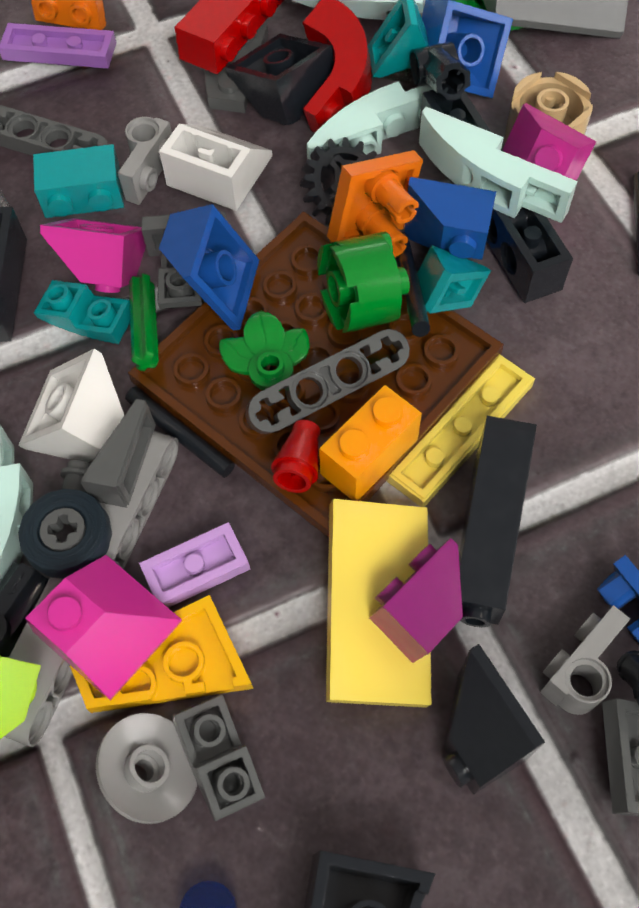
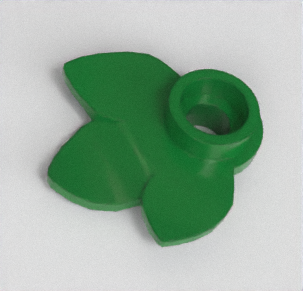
[219,311,310,391]

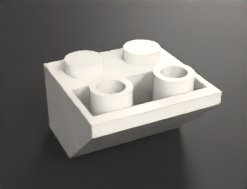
[159,123,272,211]

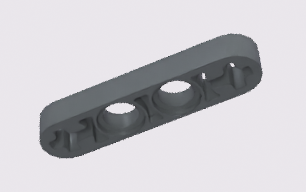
[0,105,108,156]
[245,329,410,434]

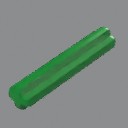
[129,273,159,372]

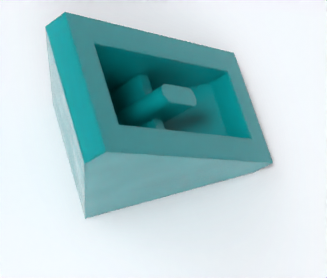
[368,0,429,78]
[417,245,491,314]

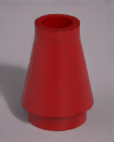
[271,420,321,493]

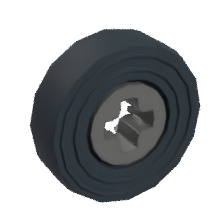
[18,489,112,579]

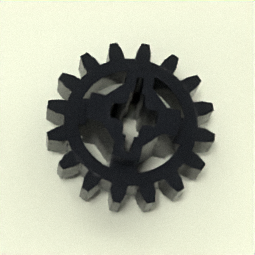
[300,137,377,226]

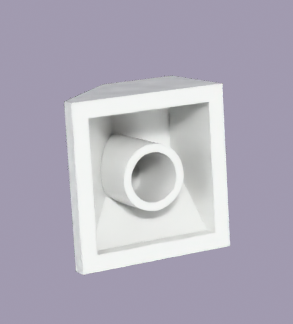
[18,349,124,462]

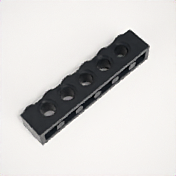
[419,90,573,303]

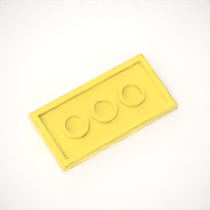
[326,499,432,708]

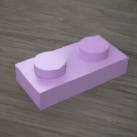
[139,522,250,608]

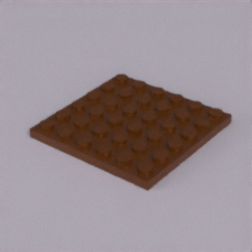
[128,211,504,538]

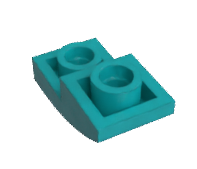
[34,280,130,344]

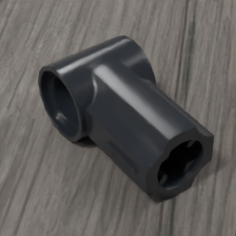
[410,42,470,101]
[0,563,49,658]

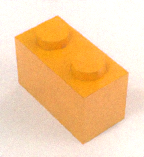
[319,385,422,501]

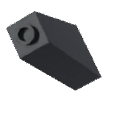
[459,416,537,627]

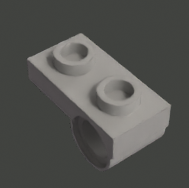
[118,116,172,205]
[540,605,630,715]

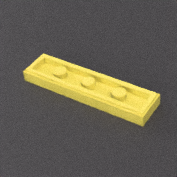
[387,354,535,507]

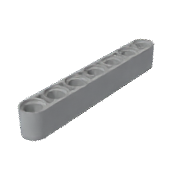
[4,431,179,747]

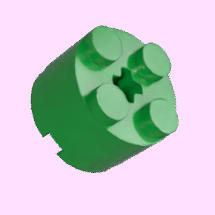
[317,231,410,333]

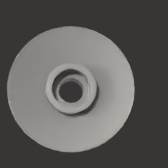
[96,713,197,824]

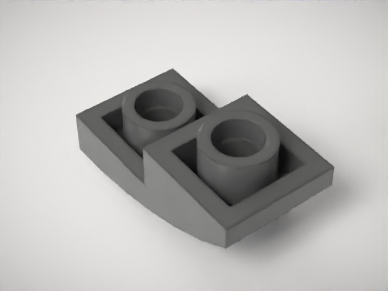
[158,252,203,309]
[170,694,265,821]

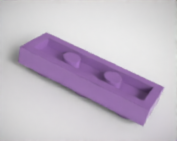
[0,23,116,69]

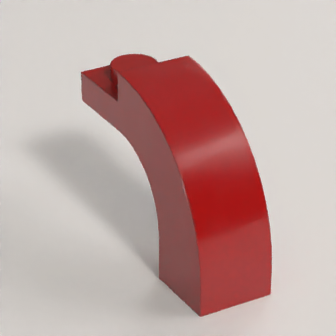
[303,0,372,133]

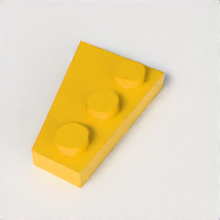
[70,595,253,713]

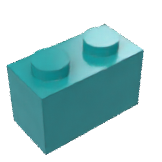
[33,144,124,218]

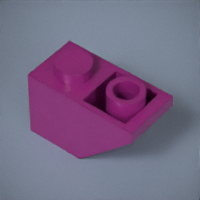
[369,538,463,663]

